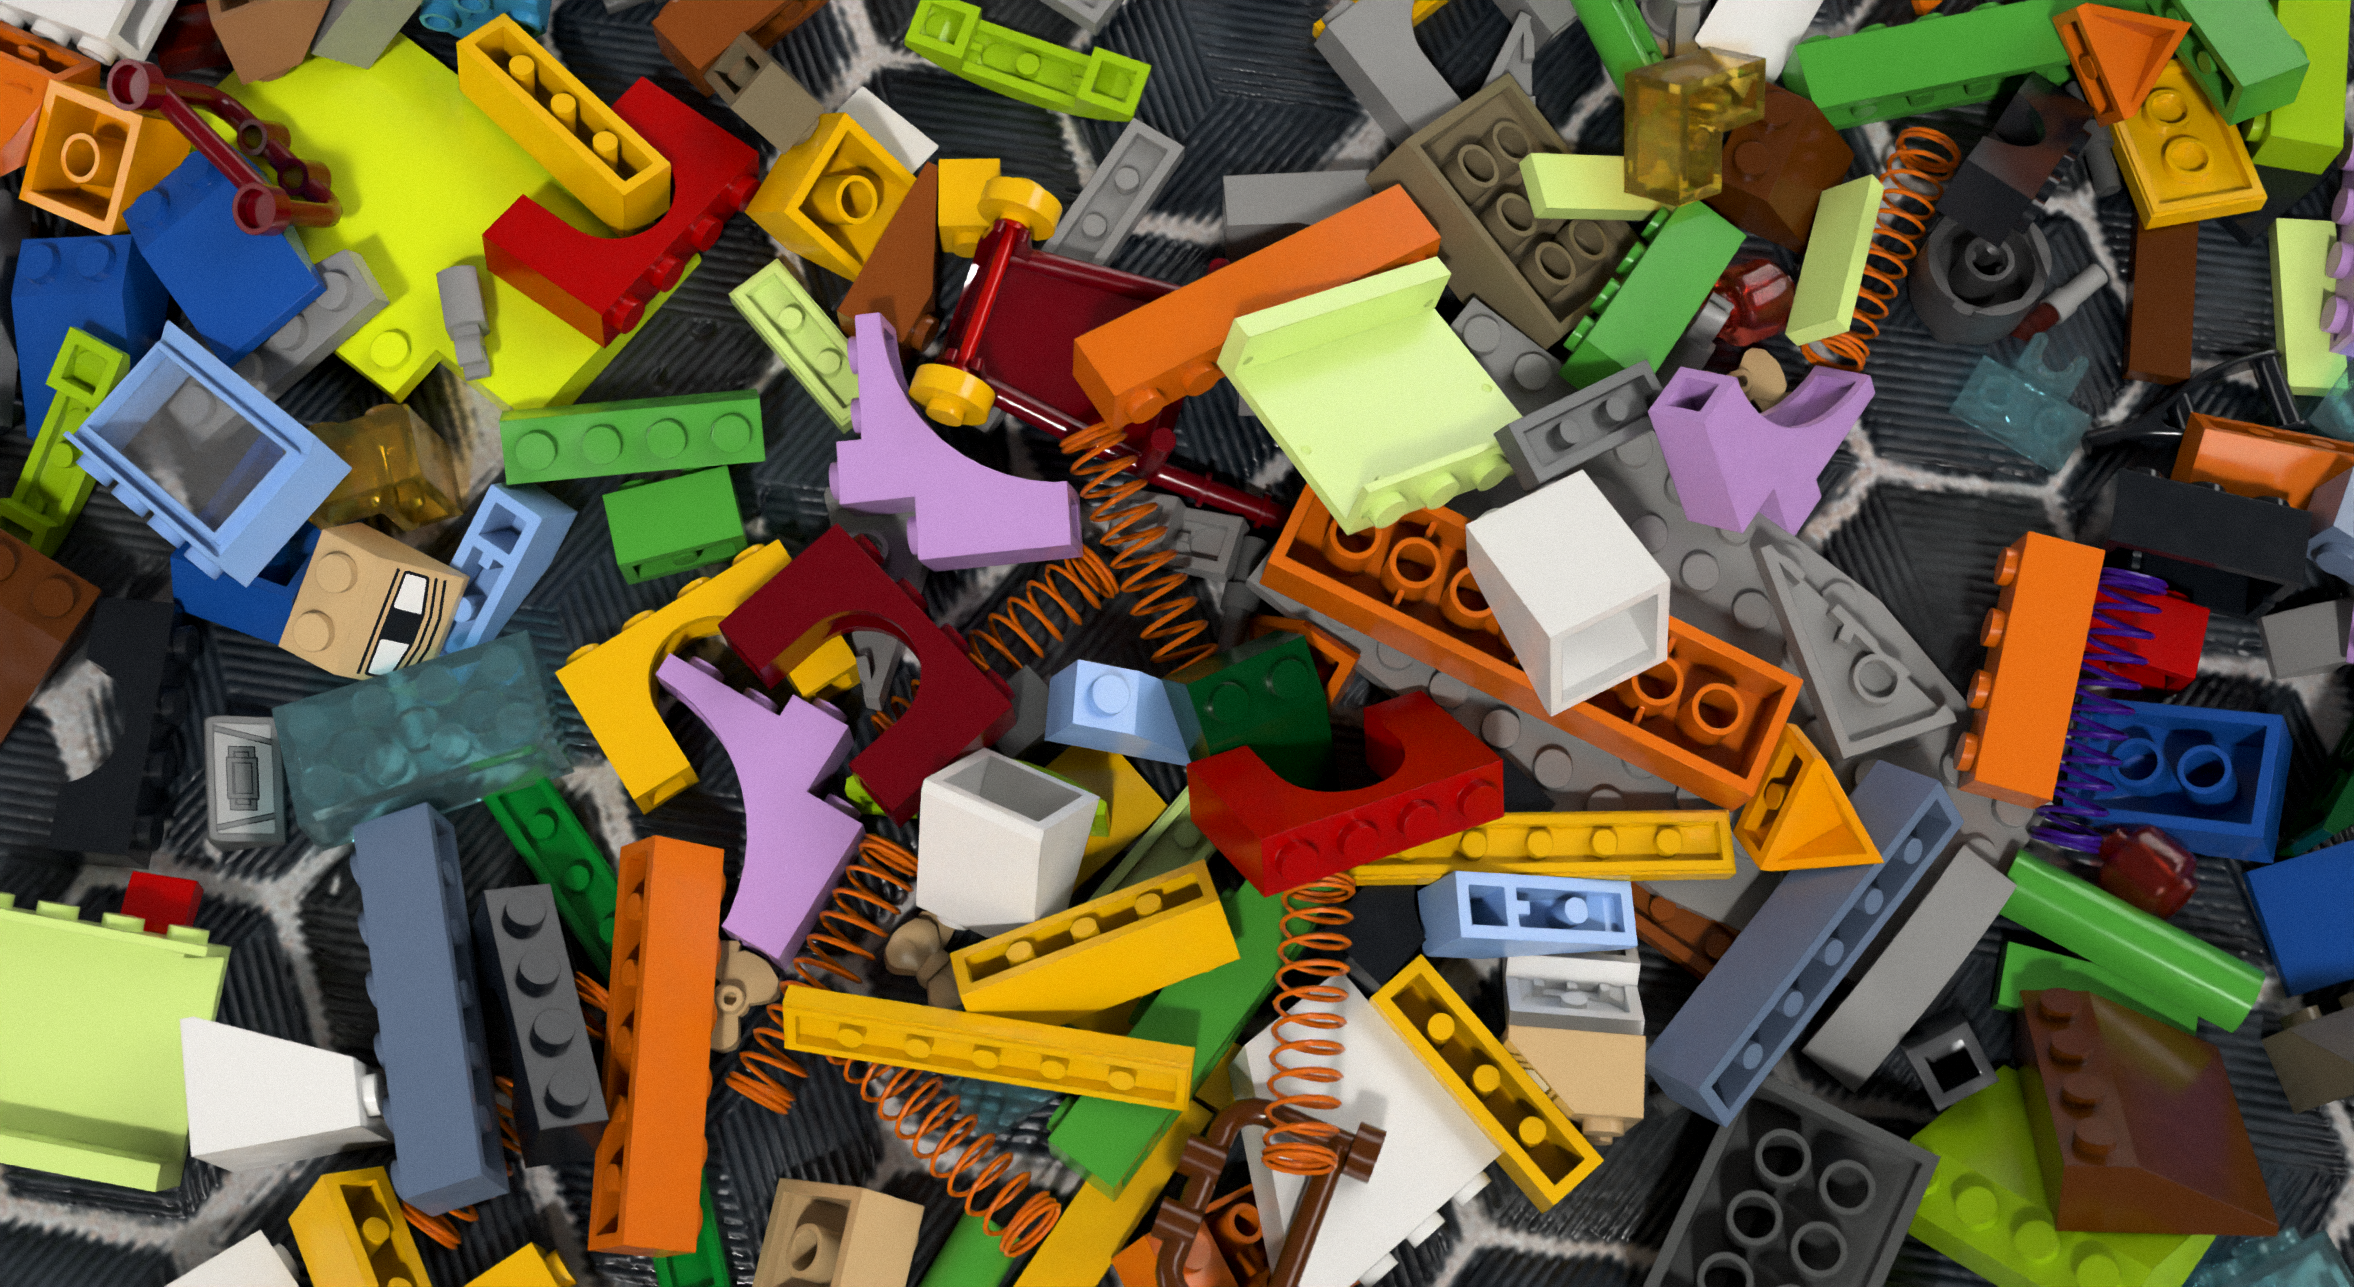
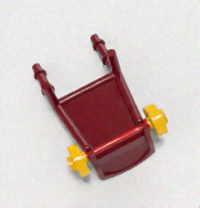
[908,176,1293,531]

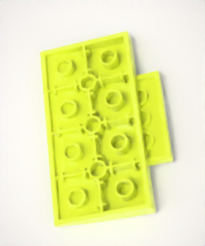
[188,31,702,411]

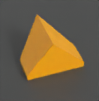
[1732,723,1884,872]

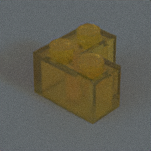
[1624,46,1766,207]
[284,404,464,532]

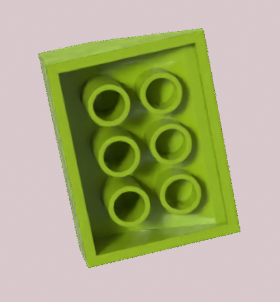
[1907,1065,2217,1287]

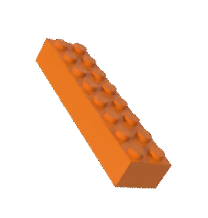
[1259,483,1804,812]

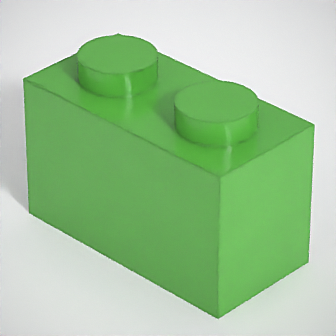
[602,465,750,585]

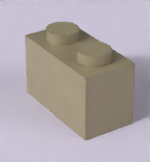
[703,31,825,155]

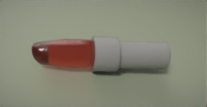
[2010,264,2108,343]

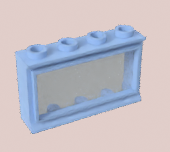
[63,320,353,588]

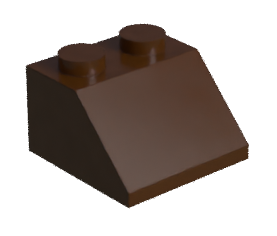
[1700,78,1855,256]

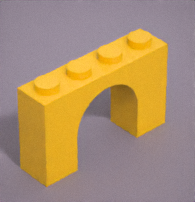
[555,539,861,815]

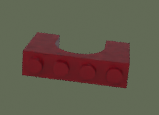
[718,523,1017,828]

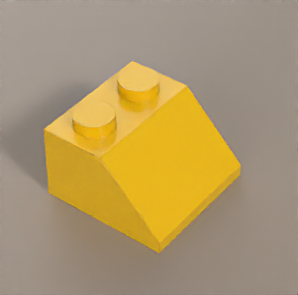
[745,112,917,282]

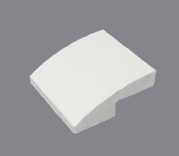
[1502,947,1645,1035]

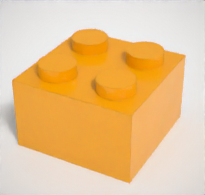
[18,79,191,235]

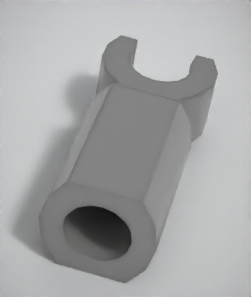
[436,265,491,381]
[1655,292,1734,390]

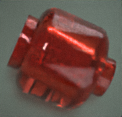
[1701,259,1796,346]
[2097,824,2200,921]

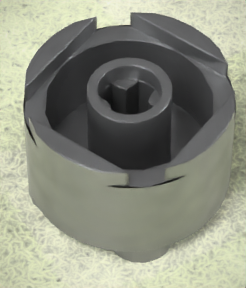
[1908,216,2052,345]

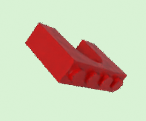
[482,76,761,349]
[1186,690,1504,898]

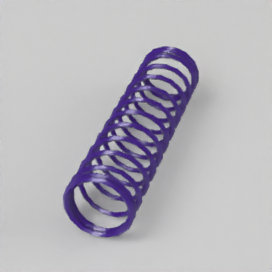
[2028,567,2169,854]

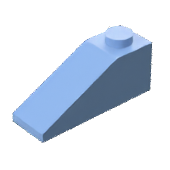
[436,482,578,680]
[1044,659,1191,766]
[1417,871,1638,959]

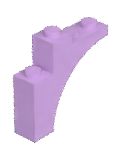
[829,312,1083,572]
[1648,365,1875,536]
[655,653,867,971]

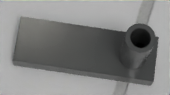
[1494,359,1663,493]

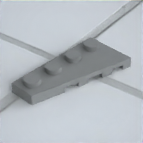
[167,249,390,455]

